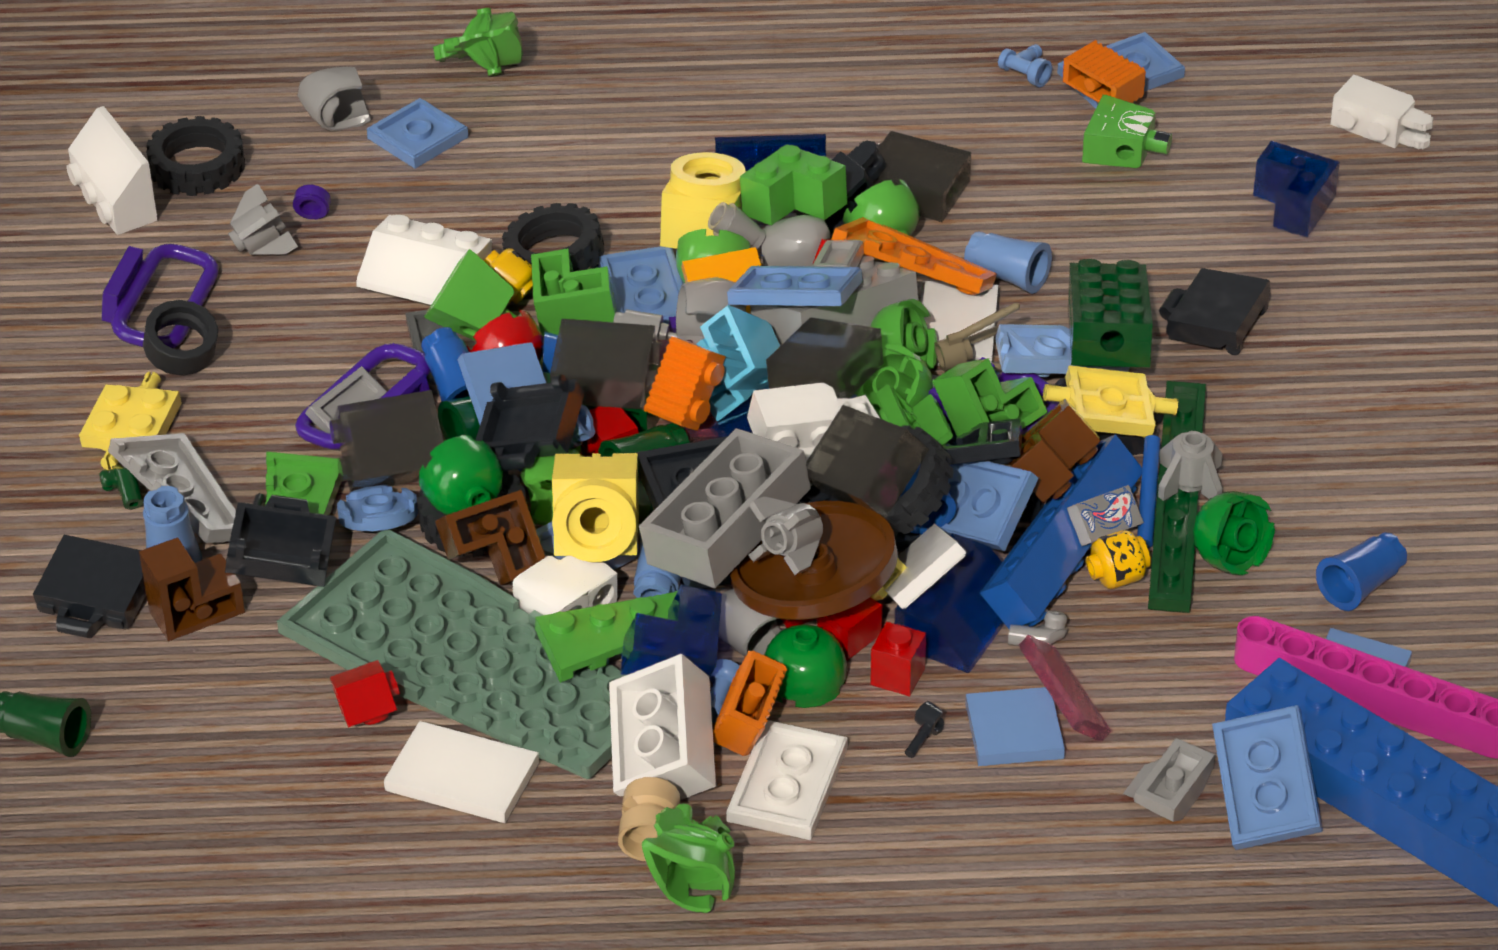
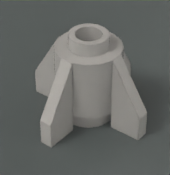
[228,184,298,255]
[1158,431,1223,501]
[749,496,823,575]

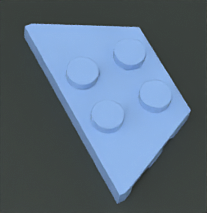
[995,324,1130,377]

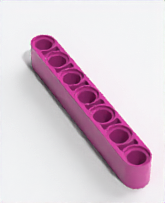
[1234,616,1498,759]

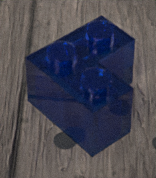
[1253,141,1340,237]
[620,585,722,678]

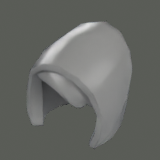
[297,67,371,132]
[762,215,830,267]
[676,277,747,344]
[709,589,781,657]

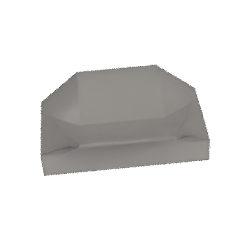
[1123,738,1215,822]

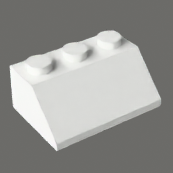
[66,106,158,235]
[356,215,492,305]
[609,654,716,800]

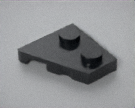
[943,418,1023,465]

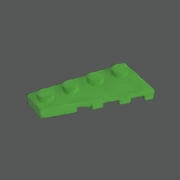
[265,451,345,515]

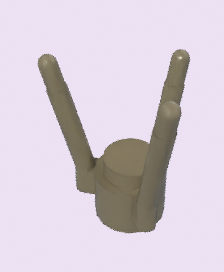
[934,302,1020,371]

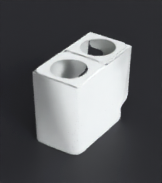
[513,556,617,615]

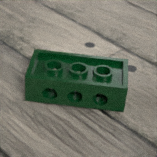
[1068,259,1153,368]

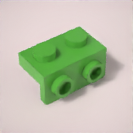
[876,383,953,446]

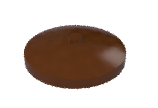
[729,501,898,620]

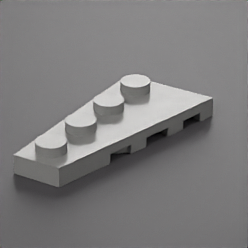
[108,433,236,543]

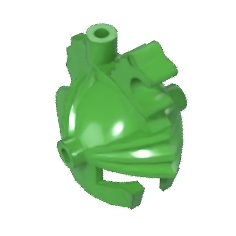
[433,8,523,76]
[642,803,735,913]

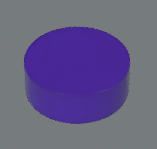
[293,185,331,220]

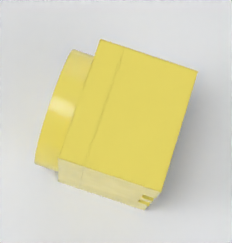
[660,152,747,249]
[552,453,639,562]

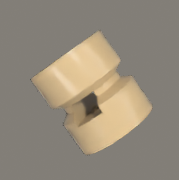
[618,777,680,861]

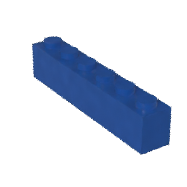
[980,434,1142,629]

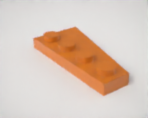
[831,217,997,295]

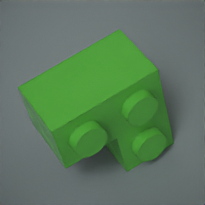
[740,144,847,226]
[531,249,616,337]
[932,358,1047,437]

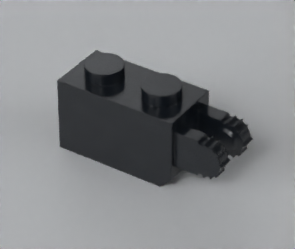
[794,140,887,239]

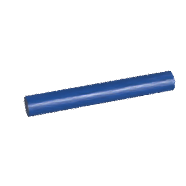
[1137,435,1161,548]

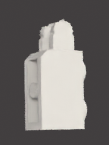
[1330,75,1433,150]

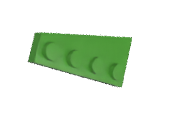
[535,590,709,683]

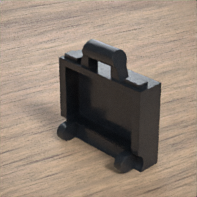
[1159,268,1270,355]
[475,374,585,471]
[225,495,336,587]
[33,534,146,639]

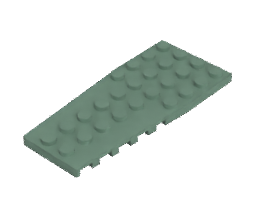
[277,529,634,779]

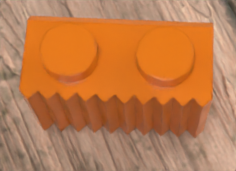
[1063,40,1146,103]
[643,336,726,431]
[713,650,787,756]

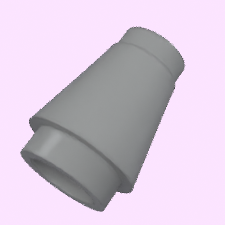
[708,202,766,249]

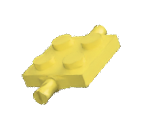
[1043,365,1178,437]
[79,372,182,470]

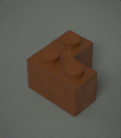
[1009,399,1101,502]
[435,490,545,585]
[139,537,245,642]

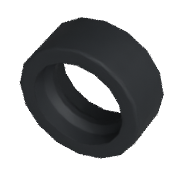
[143,300,219,375]

